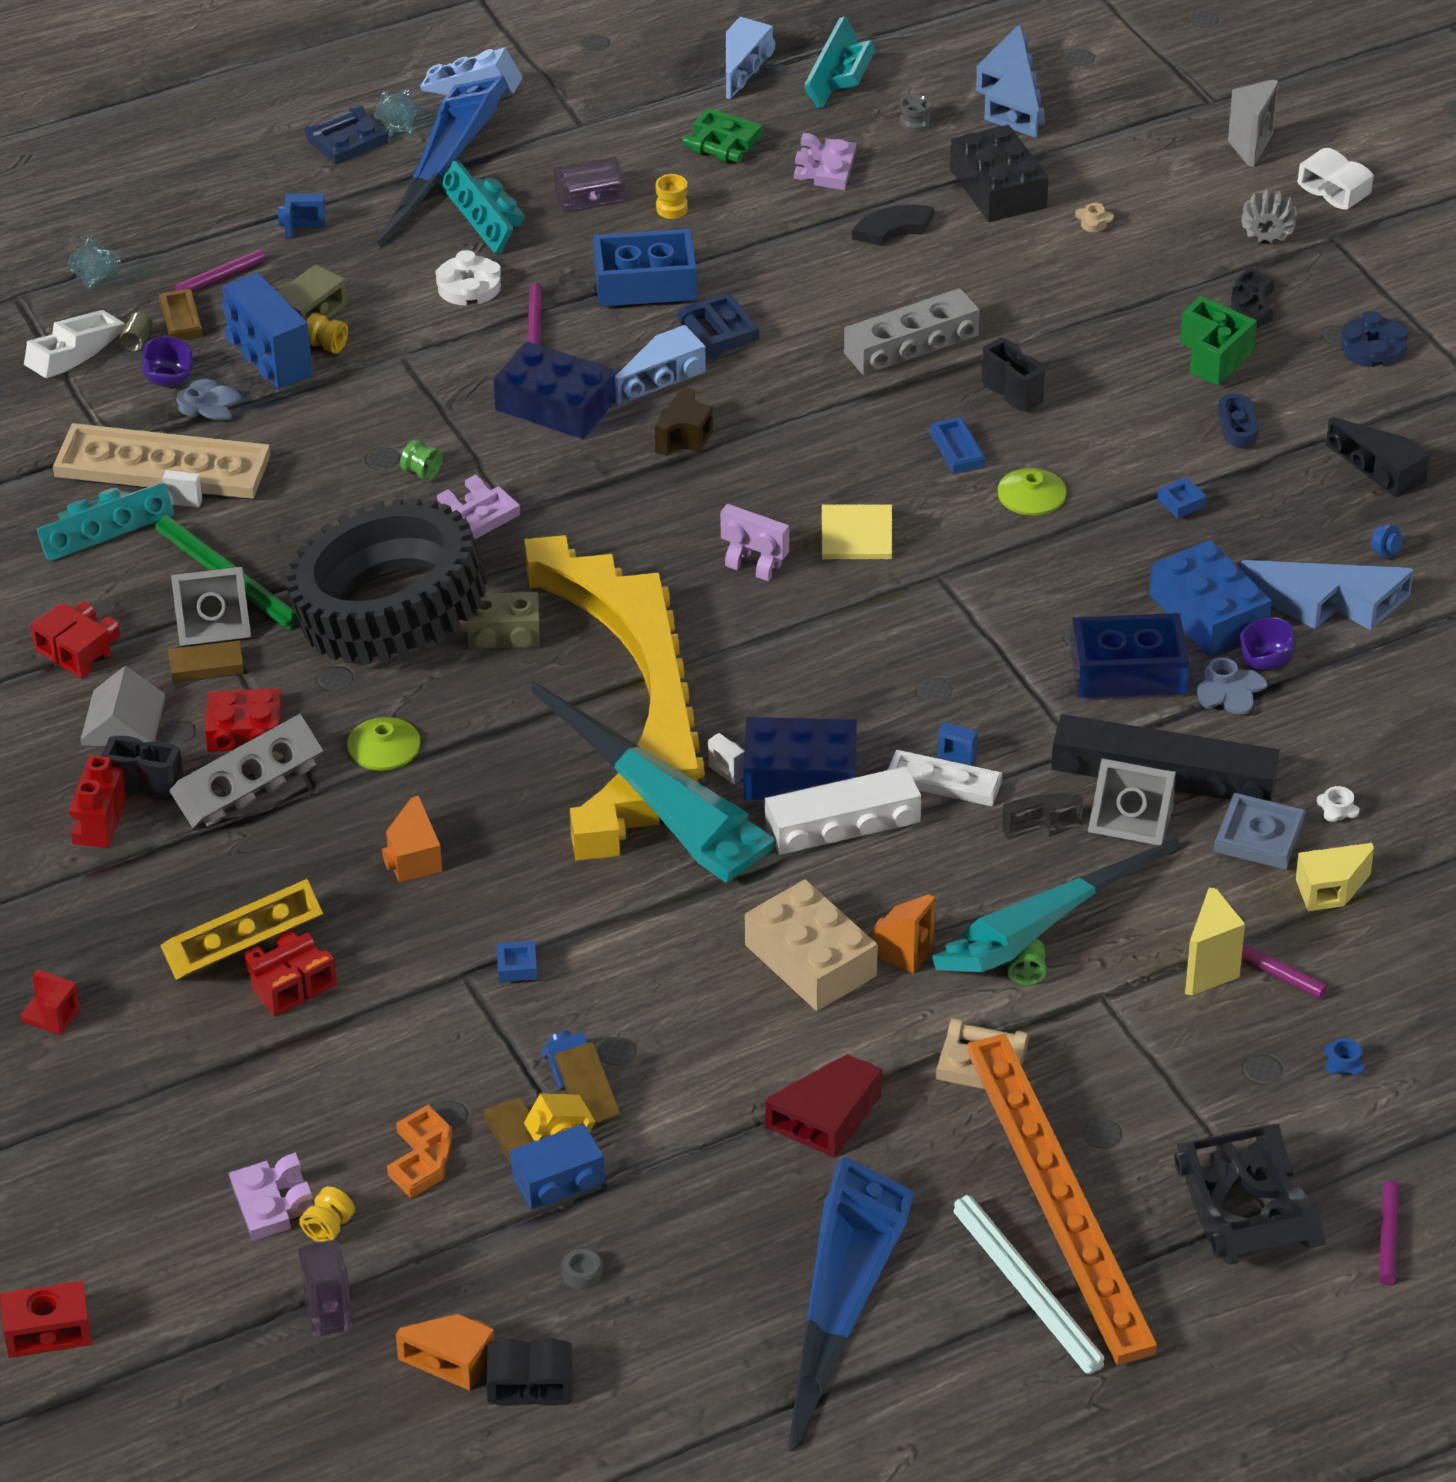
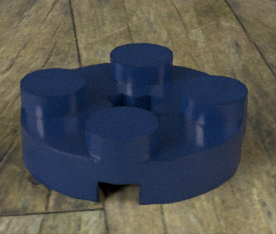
[1341,311,1408,367]

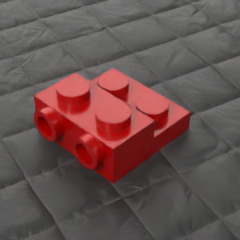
[205,688,281,752]

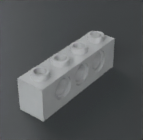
[844,288,980,375]
[170,714,323,828]

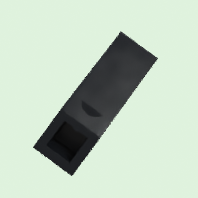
[1326,417,1430,498]

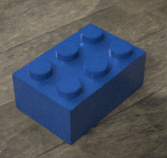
[593,229,697,307]
[221,272,313,390]
[1149,540,1272,657]

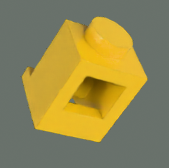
[524,1093,596,1141]

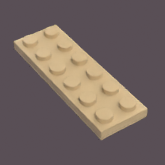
[53,423,271,499]

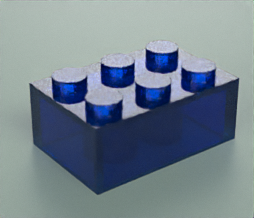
[494,341,616,439]
[1070,613,1189,698]
[743,717,857,800]

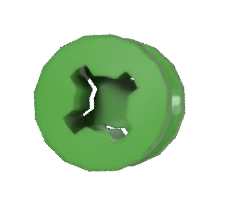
[400,439,443,481]
[1008,939,1047,985]

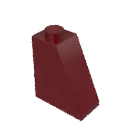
[765,1054,882,1158]

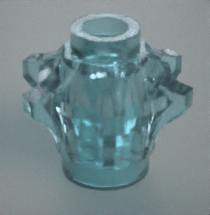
[374,88,421,136]
[69,237,120,288]

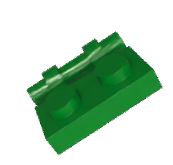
[682,108,763,163]

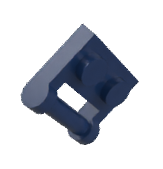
[305,104,388,165]
[677,292,759,359]

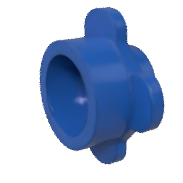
[1324,1038,1365,1075]

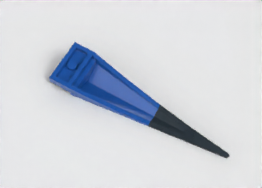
[377,75,509,248]
[788,1156,915,1452]

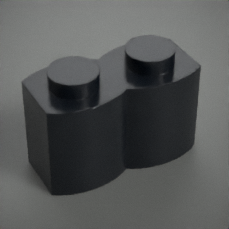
[981,338,1045,412]
[101,736,184,799]
[487,1338,572,1406]

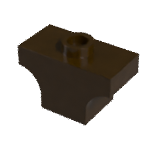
[655,386,713,456]

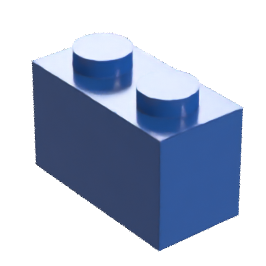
[510,1124,605,1210]

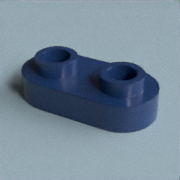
[1218,393,1259,448]

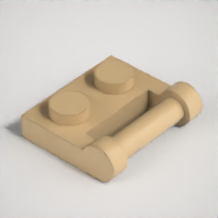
[936,1018,1029,1089]

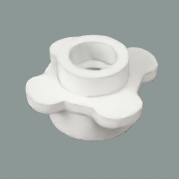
[1317,786,1359,822]

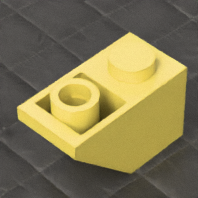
[1296,843,1374,911]

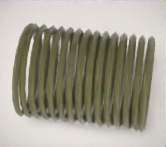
[120,312,153,351]

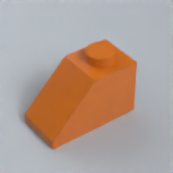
[382,796,442,883]
[872,894,935,974]
[396,1314,495,1391]

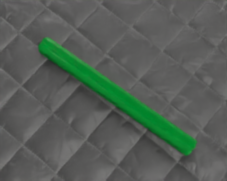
[155,515,299,630]

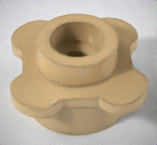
[1075,203,1114,232]

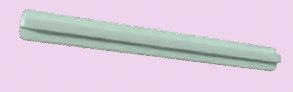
[954,1195,1104,1374]

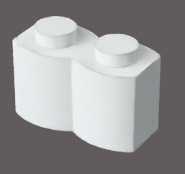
[1297,148,1374,210]

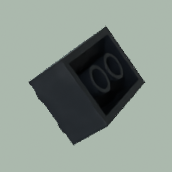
[950,124,1049,223]

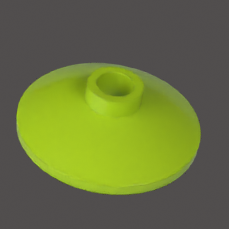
[998,468,1066,516]
[347,717,420,771]

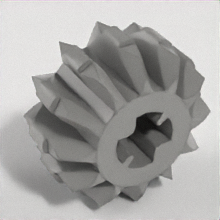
[1241,189,1297,245]

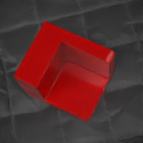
[21,970,80,1035]

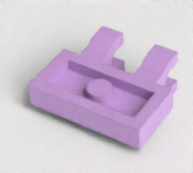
[793,133,857,191]
[437,475,520,539]
[721,504,789,581]
[229,1153,314,1241]

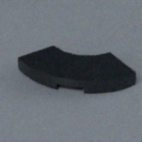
[852,205,934,246]
[1231,266,1274,328]

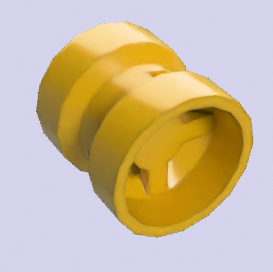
[656,174,688,219]
[306,313,348,354]
[299,1186,355,1244]

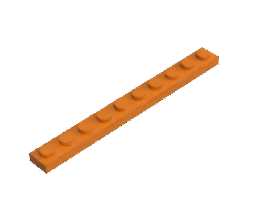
[968,1033,1157,1366]

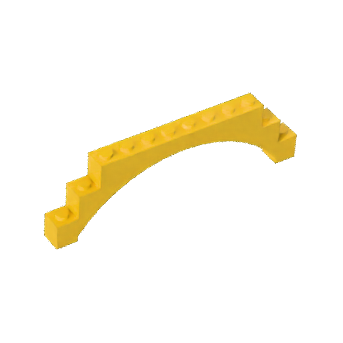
[524,535,705,861]

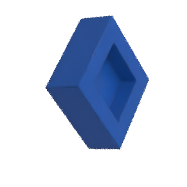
[1157,477,1207,519]
[937,722,978,766]
[496,941,537,982]

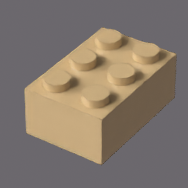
[745,879,878,1011]

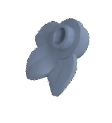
[176,379,242,420]
[1197,657,1267,714]

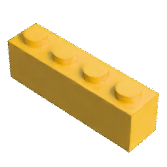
[160,879,323,980]

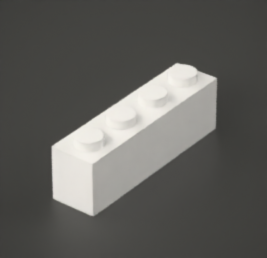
[765,766,921,855]

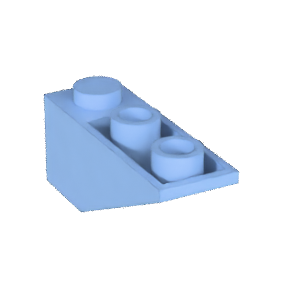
[726,17,775,99]
[420,47,523,98]
[615,325,706,405]

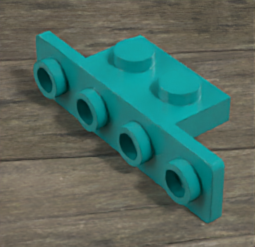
[805,16,876,109]
[441,160,525,254]
[37,483,174,561]

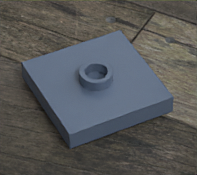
[1214,793,1307,870]

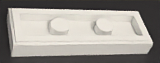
[888,750,1003,806]

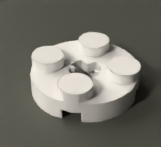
[436,250,501,305]

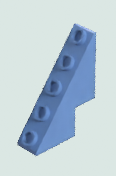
[976,25,1045,138]
[1241,560,1413,630]

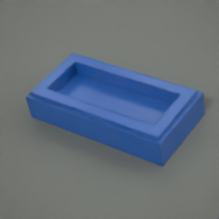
[930,417,986,474]

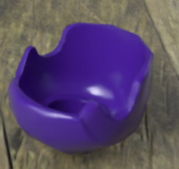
[142,336,193,388]
[1240,618,1296,670]

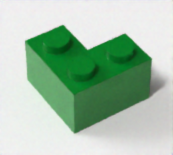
[1180,296,1257,385]

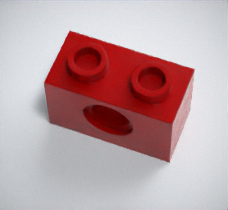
[0,1281,92,1358]

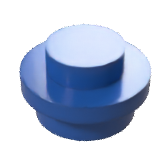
[1371,524,1403,559]

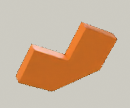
[387,1104,453,1199]

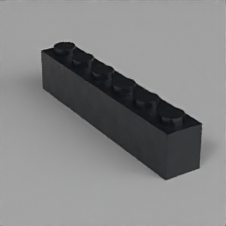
[1051,714,1280,802]

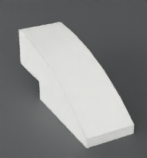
[24,310,125,378]

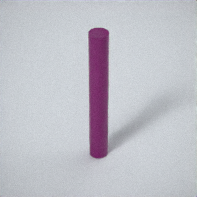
[175,249,265,292]
[527,283,542,355]
[1242,943,1328,999]
[1379,1180,1399,1285]

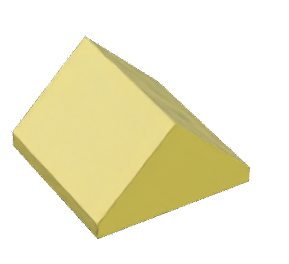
[822,505,892,559]
[1185,887,1245,996]

